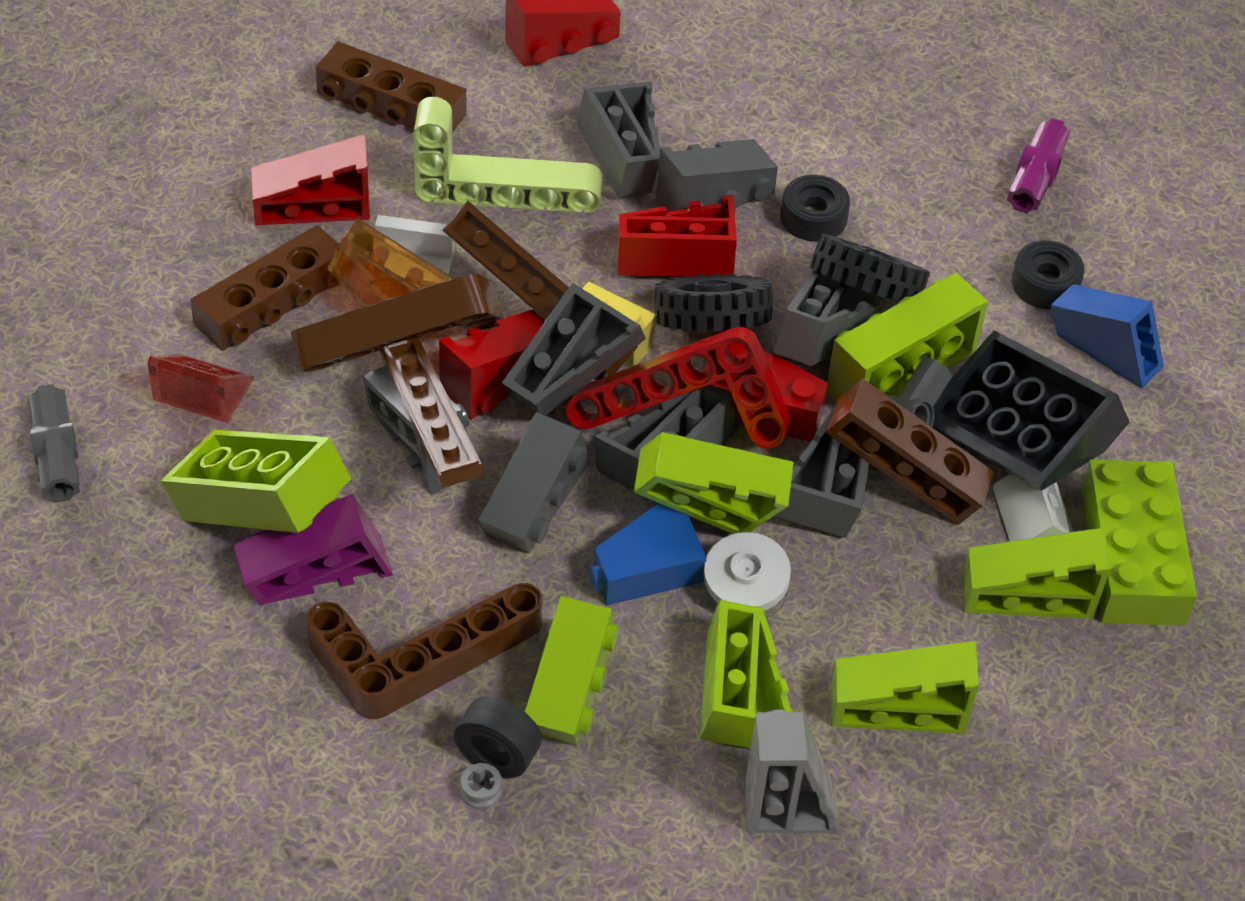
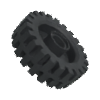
[810,234,930,302]
[654,274,773,332]

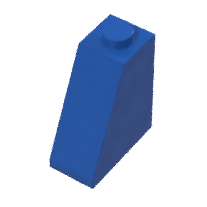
[1051,284,1164,388]
[589,503,707,606]

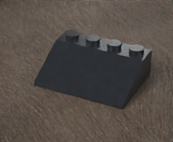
[932,330,1130,491]

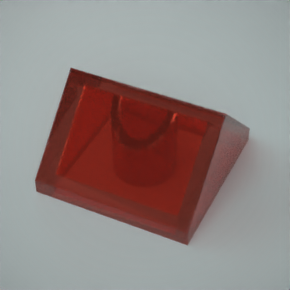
[147,354,254,423]

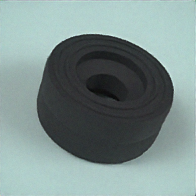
[780,174,850,242]
[1011,240,1084,309]
[454,697,542,778]

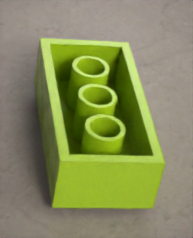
[827,272,988,402]
[161,429,352,533]
[1081,459,1197,626]

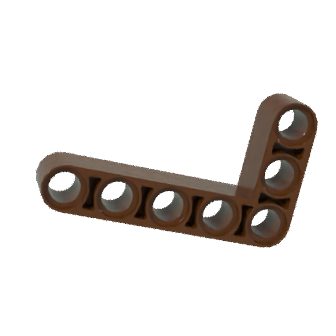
[291,273,504,372]
[306,583,543,719]

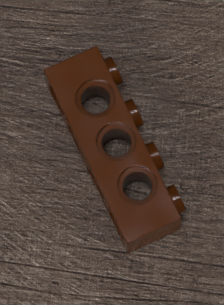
[315,41,467,133]
[190,225,348,351]
[826,378,994,525]

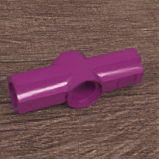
[1007,118,1071,214]

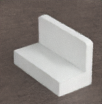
[370,215,455,283]
[993,474,1074,541]

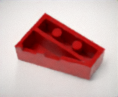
[505,0,621,67]
[251,134,370,226]
[617,195,737,278]
[439,309,545,420]
[703,329,828,442]

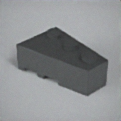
[576,81,660,197]
[773,270,886,366]
[502,283,646,416]
[362,366,469,495]
[594,384,736,490]
[775,405,869,538]

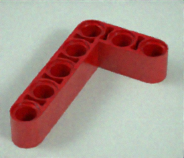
[566,327,790,449]

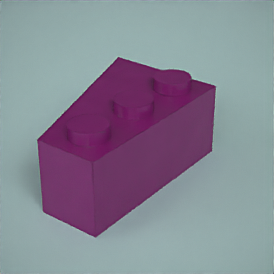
[234,493,394,605]

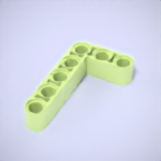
[414,97,603,213]

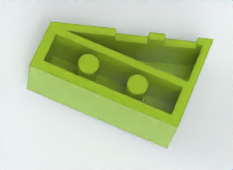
[634,432,794,534]
[963,527,1110,619]
[525,596,619,746]
[700,600,792,748]
[831,641,979,734]

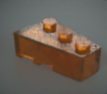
[328,218,453,343]

